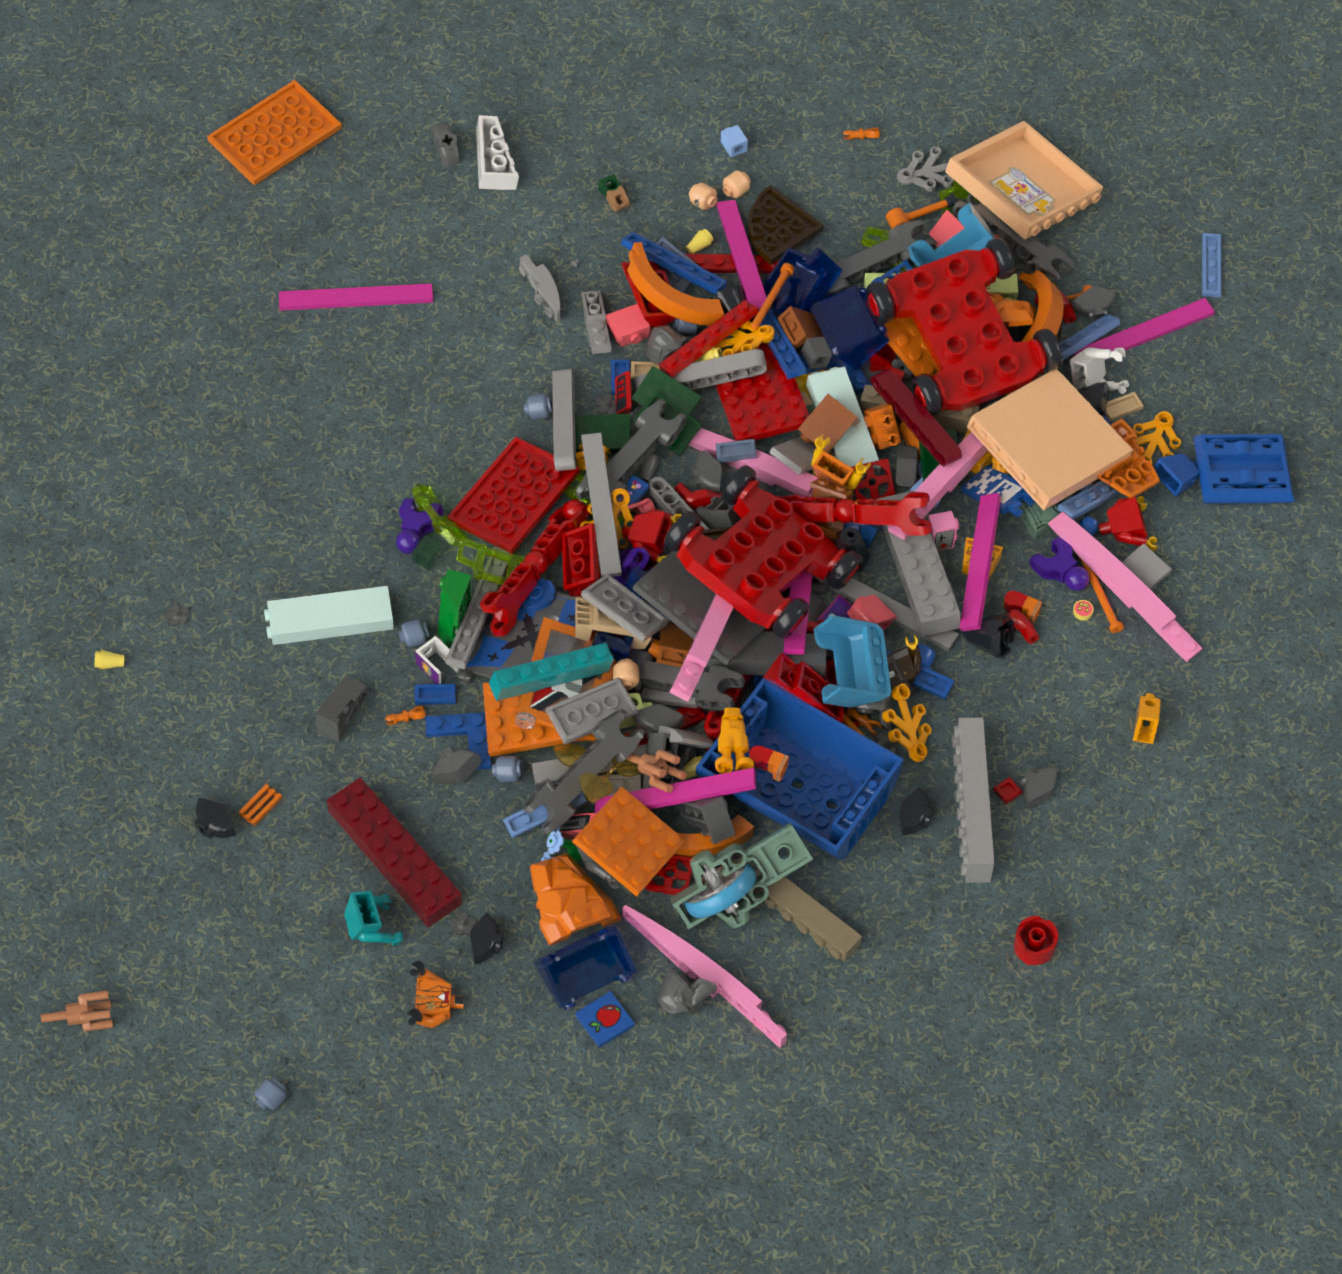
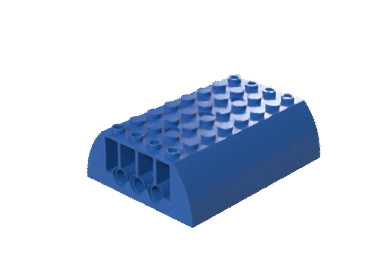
[696,678,904,860]

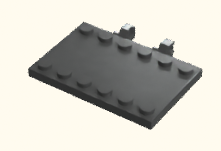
[633,551,766,666]

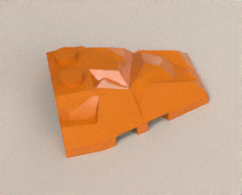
[988,292,1036,326]
[1097,418,1160,498]
[530,853,622,946]

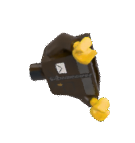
[887,634,922,697]

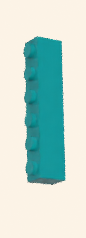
[489,643,614,701]

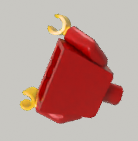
[1098,496,1158,551]
[622,509,682,563]

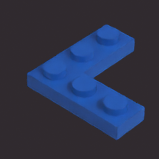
[798,345,872,394]
[425,712,491,770]

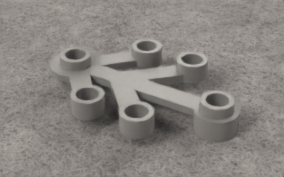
[897,147,954,192]

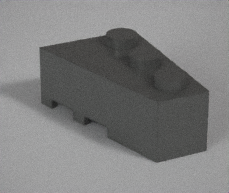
[696,478,763,529]
[315,676,368,742]
[642,733,691,789]
[676,796,736,845]

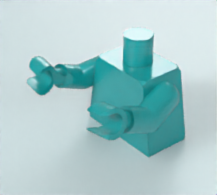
[344,891,404,946]

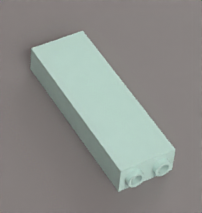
[806,367,881,479]
[264,586,394,645]

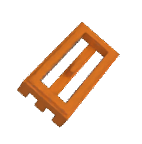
[239,784,282,826]

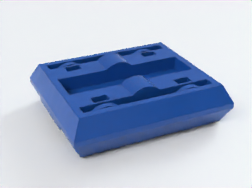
[1193,434,1295,504]

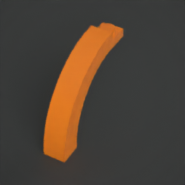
[627,242,724,326]
[1018,270,1063,342]
[674,814,754,858]

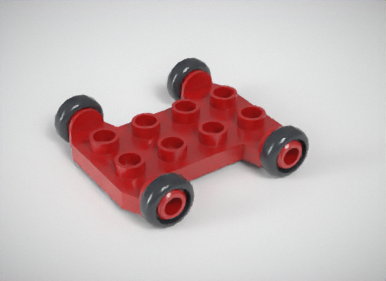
[866,238,1063,416]
[664,465,863,639]

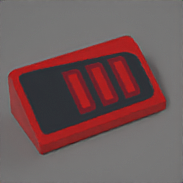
[615,371,632,414]

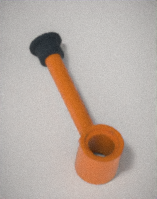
[886,193,957,229]

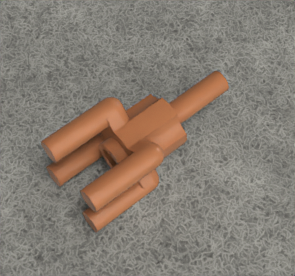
[626,750,687,793]
[41,990,113,1031]

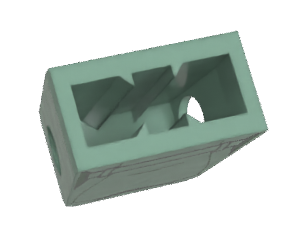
[1019,500,1061,540]

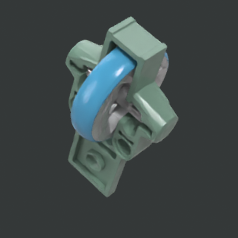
[671,823,813,930]

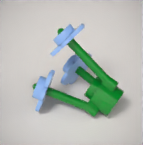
[541,826,583,863]

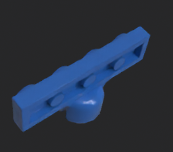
[886,643,954,700]

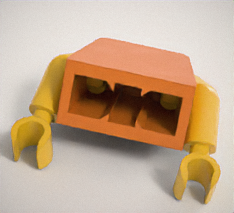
[811,434,871,490]

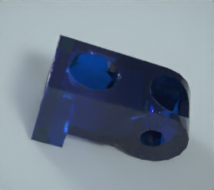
[591,631,633,661]

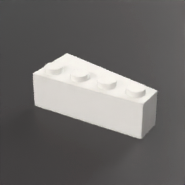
[476,115,519,190]

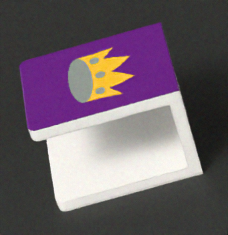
[415,636,459,684]

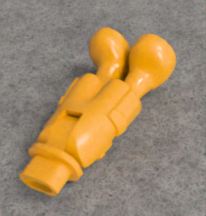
[715,707,754,774]

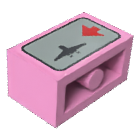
[928,511,959,551]

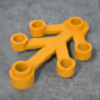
[714,320,775,356]
[1133,411,1181,464]
[580,488,634,558]
[882,683,931,762]

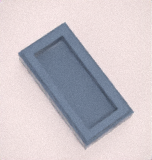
[715,439,757,463]

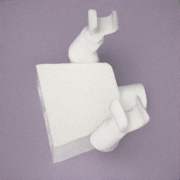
[1070,347,1129,394]

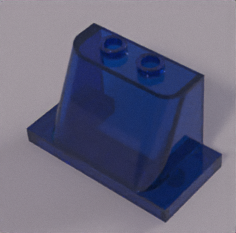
[763,247,843,316]

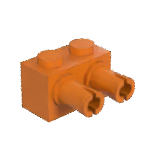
[863,403,901,450]

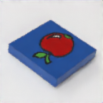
[575,991,635,1048]

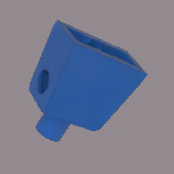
[1154,454,1200,497]

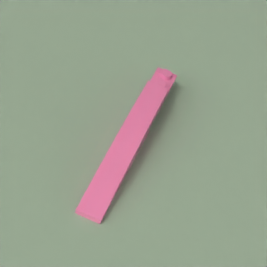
[689,428,818,497]
[888,432,987,540]
[1048,512,1202,662]
[670,594,733,702]
[622,905,787,1048]

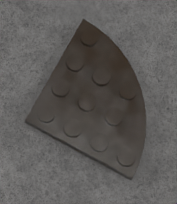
[748,185,824,265]

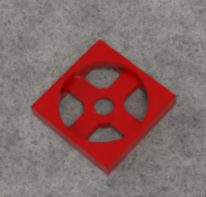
[851,458,895,500]
[646,855,692,895]

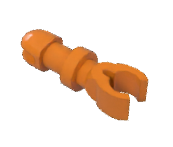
[843,127,880,140]
[385,706,426,725]
[846,708,882,736]

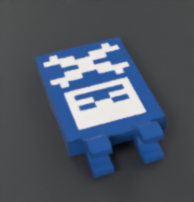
[961,465,1036,517]

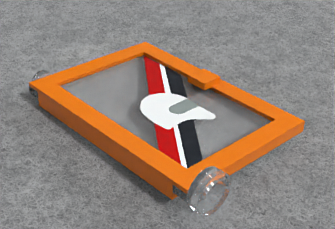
[515,615,621,741]

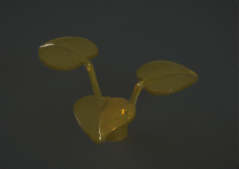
[553,743,642,804]

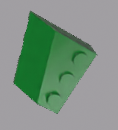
[437,569,472,649]

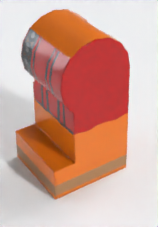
[1003,591,1042,624]
[749,746,789,782]

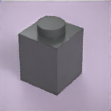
[801,337,833,368]

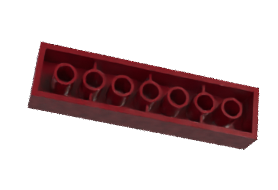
[327,777,462,928]

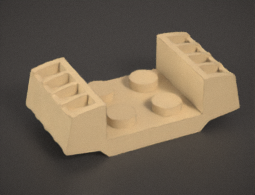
[575,597,652,649]

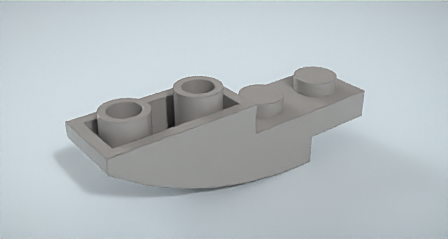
[519,255,560,322]
[581,290,611,354]

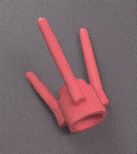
[617,498,655,517]

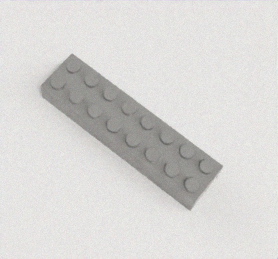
[877,490,960,637]
[952,718,994,883]

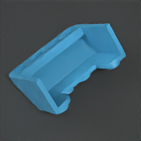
[908,202,995,267]
[814,615,891,708]

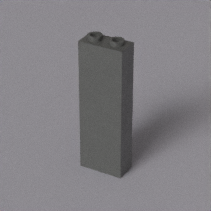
[703,631,826,678]

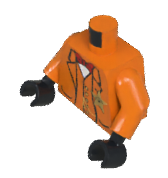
[407,961,464,1028]

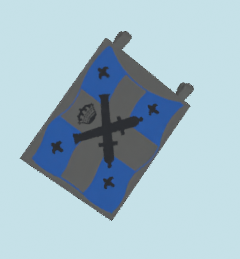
[458,592,580,702]

